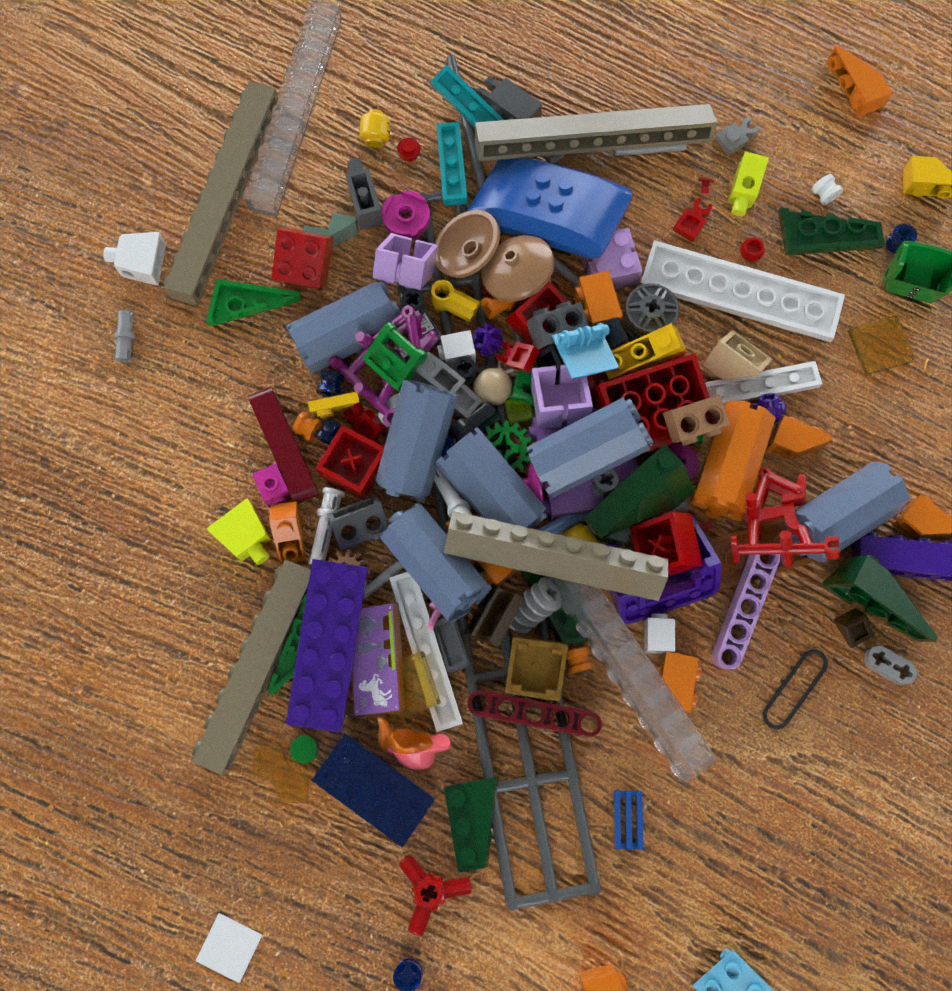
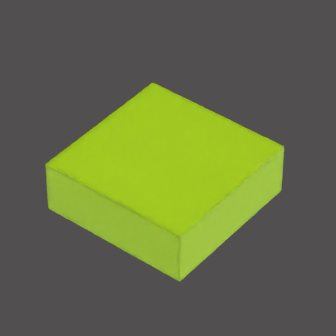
[504,400,533,426]

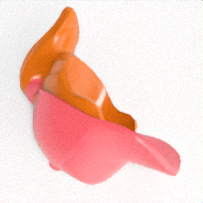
[377,717,451,770]

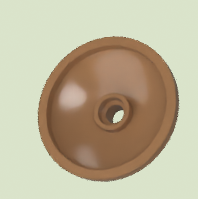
[435,210,500,278]
[482,235,554,302]

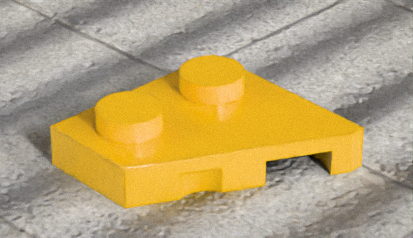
[308,392,359,419]

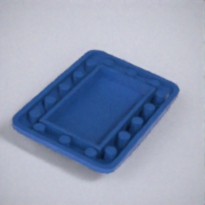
[467,157,632,259]

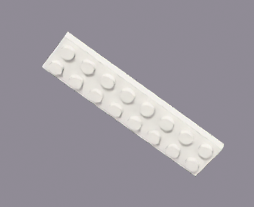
[640,240,845,342]

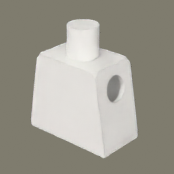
[104,232,166,286]

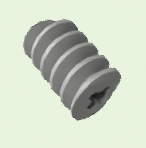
[509,578,562,634]

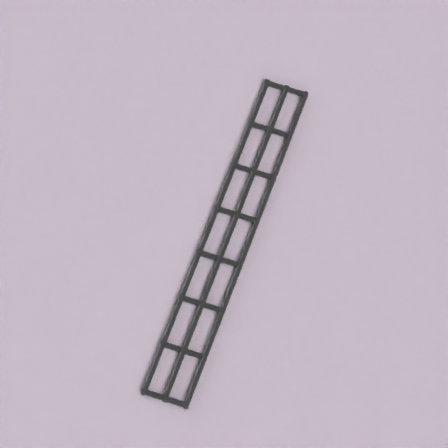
[382,191,601,911]

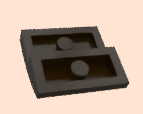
[464,587,524,647]

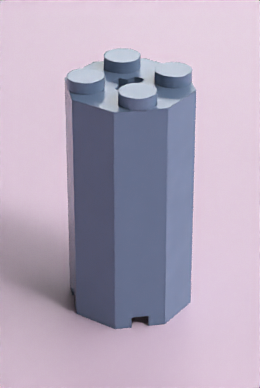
[286,281,401,375]
[375,380,458,502]
[527,397,653,498]
[435,427,547,528]
[785,462,910,562]
[380,503,492,623]

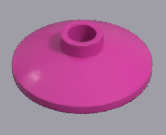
[523,462,544,505]

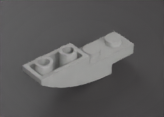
[394,340,483,419]

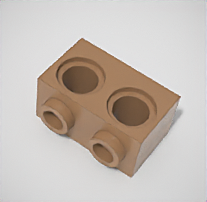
[663,395,730,446]

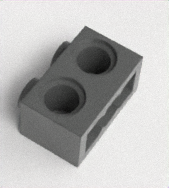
[526,301,588,350]
[327,496,388,550]

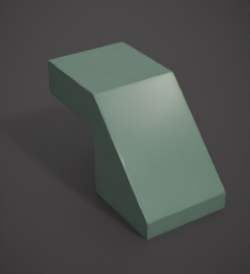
[303,213,359,248]

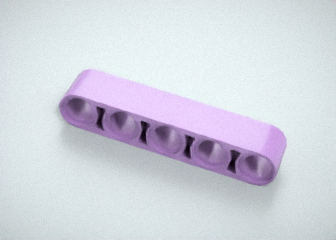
[711,554,781,670]

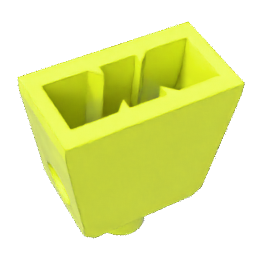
[728,151,769,217]
[206,498,271,565]

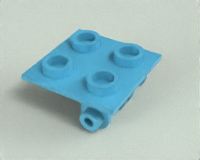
[552,323,619,379]
[693,948,774,991]

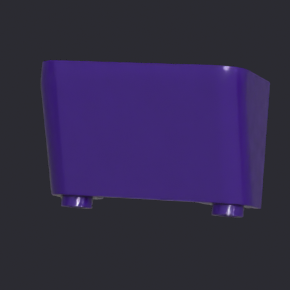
[605,516,721,624]

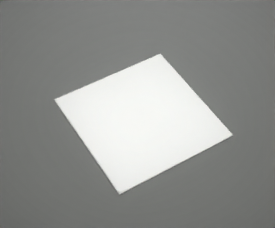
[196,913,262,983]

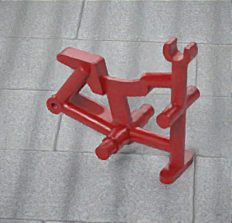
[731,467,840,567]

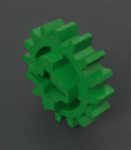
[485,420,534,473]

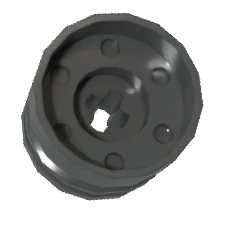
[621,283,679,342]

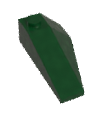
[583,444,694,539]
[822,555,938,642]

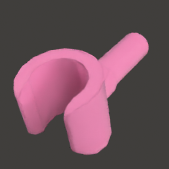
[427,601,442,630]

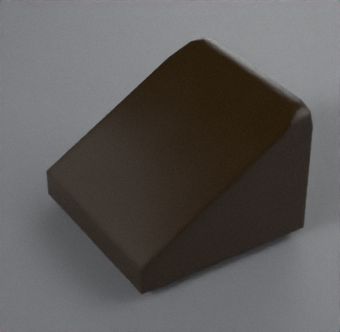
[834,608,874,648]

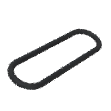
[763,649,828,730]

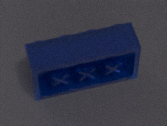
[311,733,437,848]

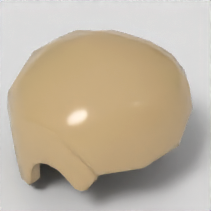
[472,368,513,406]

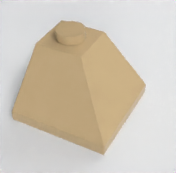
[702,330,773,380]

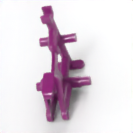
[329,305,437,428]

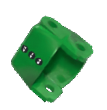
[882,241,952,303]

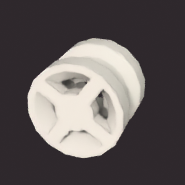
[811,174,843,205]

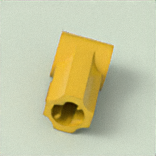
[431,280,480,322]

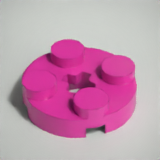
[381,190,431,240]

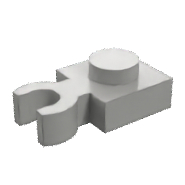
[714,117,760,156]

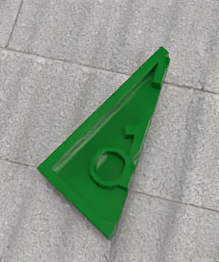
[206,279,302,327]
[268,594,307,696]

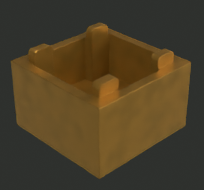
[505,635,568,701]

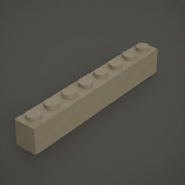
[444,511,668,601]
[192,560,311,775]

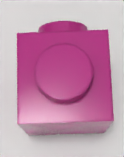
[252,464,292,507]

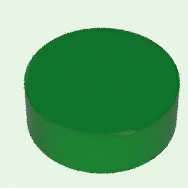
[290,735,319,764]

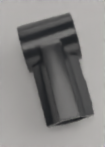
[448,402,501,443]

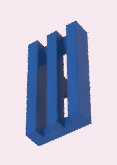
[613,791,644,850]

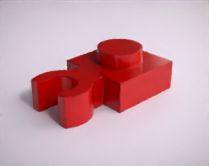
[673,197,712,242]
[496,342,540,373]
[343,401,386,442]

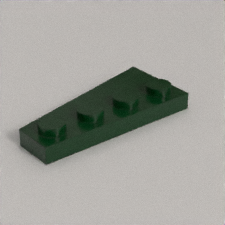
[778,207,885,255]

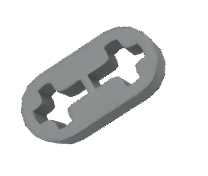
[864,646,917,685]

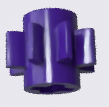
[472,323,503,356]
[753,393,786,424]

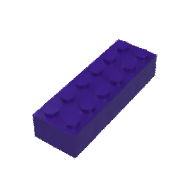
[286,559,369,733]

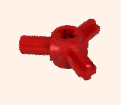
[399,854,472,936]

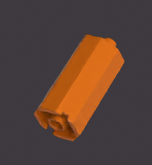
[691,401,776,521]

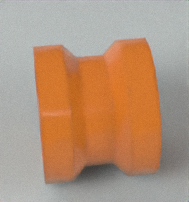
[292,411,323,443]
[566,647,595,675]

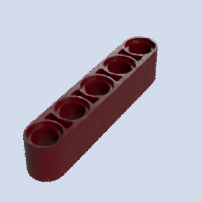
[248,386,319,505]
[467,690,602,738]

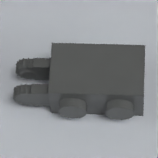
[475,77,542,120]
[345,157,383,230]

